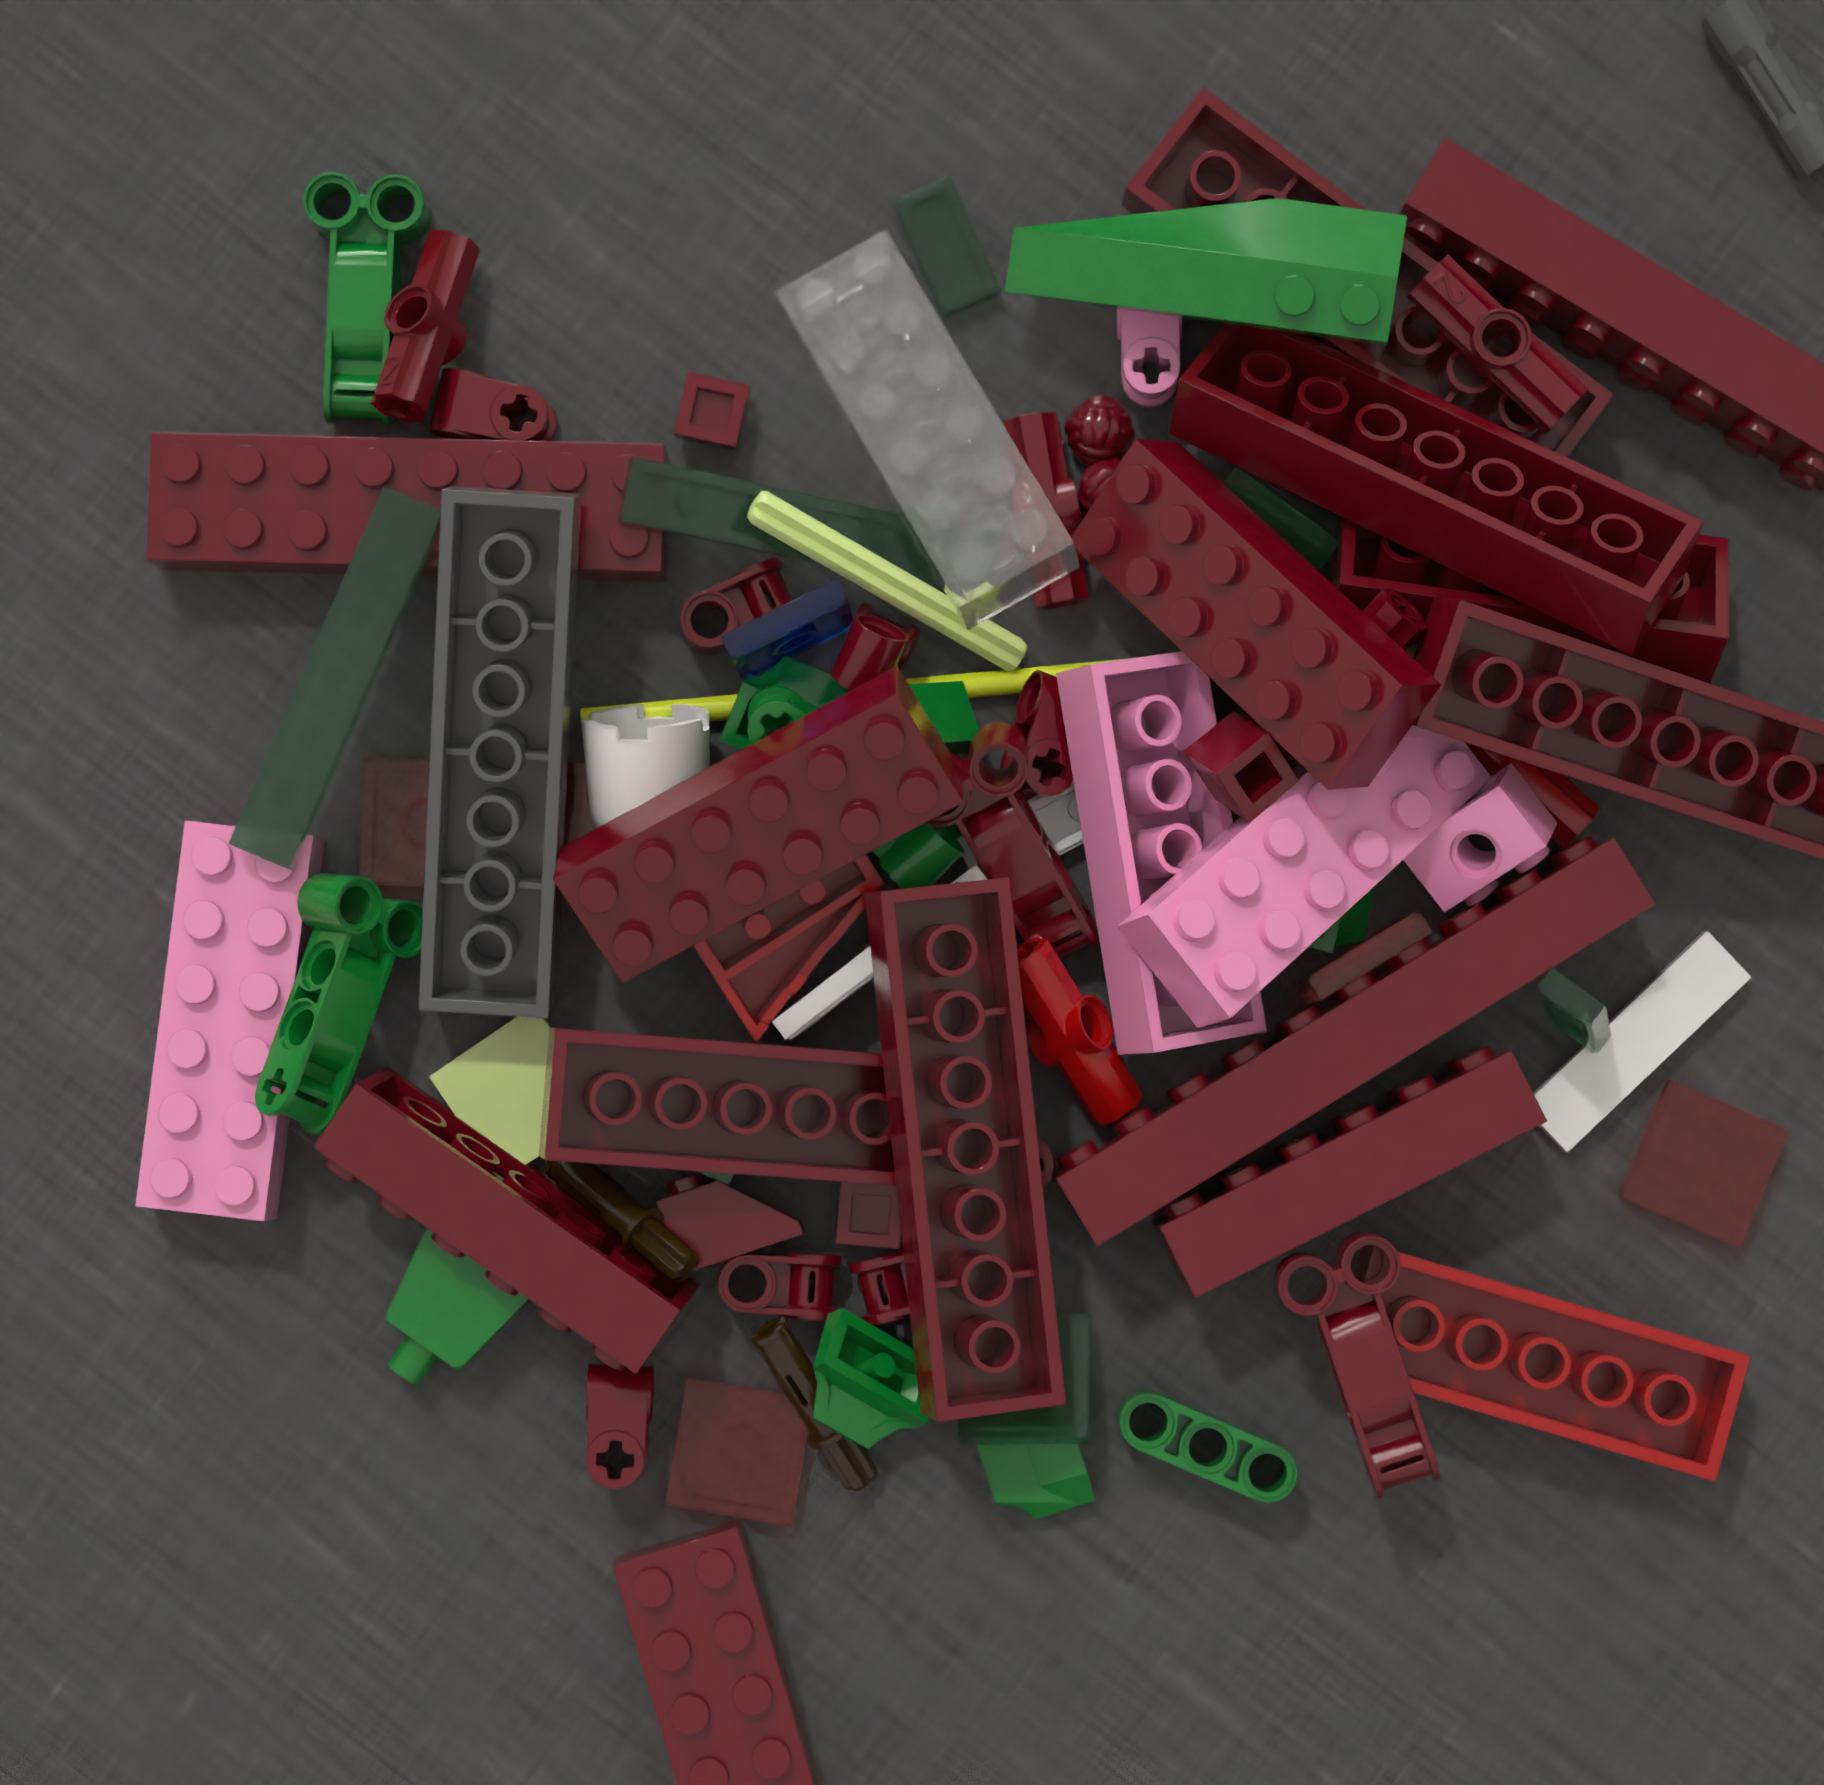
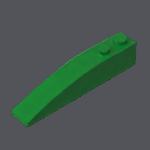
[1005,198,1407,346]

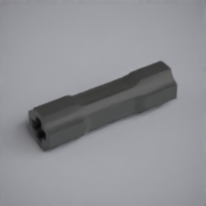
[1700,0,1824,181]

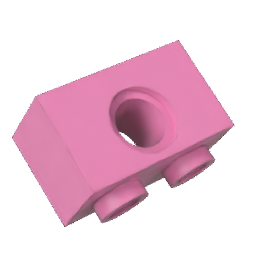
[1403,763,1557,912]

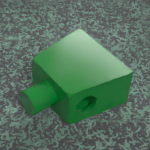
[385,1228,530,1386]

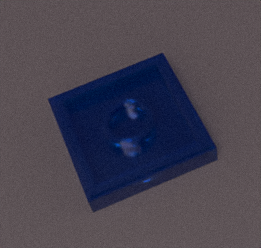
[721,578,853,680]

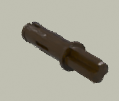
[544,1160,699,1282]
[751,1317,878,1492]

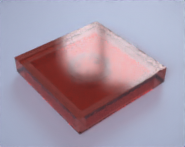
[1296,912,1432,1004]
[1618,1080,1789,1248]
[665,1376,808,1527]

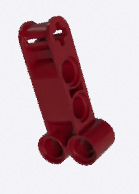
[928,722,1100,960]
[1273,1231,1441,1500]

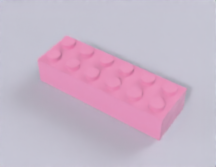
[1056,651,1267,1055]
[1117,725,1492,1028]
[135,820,325,1221]

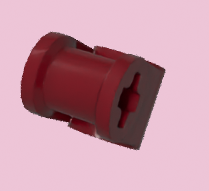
[429,368,558,441]
[681,556,807,656]
[831,602,921,691]
[1000,670,1073,797]
[848,1250,910,1325]
[718,1252,842,1320]
[586,1363,654,1490]

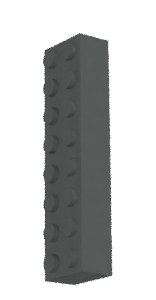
[419,486,581,1018]

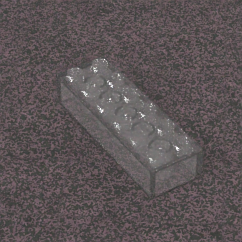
[775,229,1080,630]

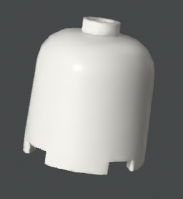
[582,704,710,829]

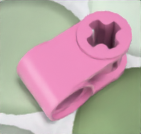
[1117,308,1182,408]

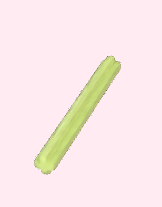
[747,491,1027,671]

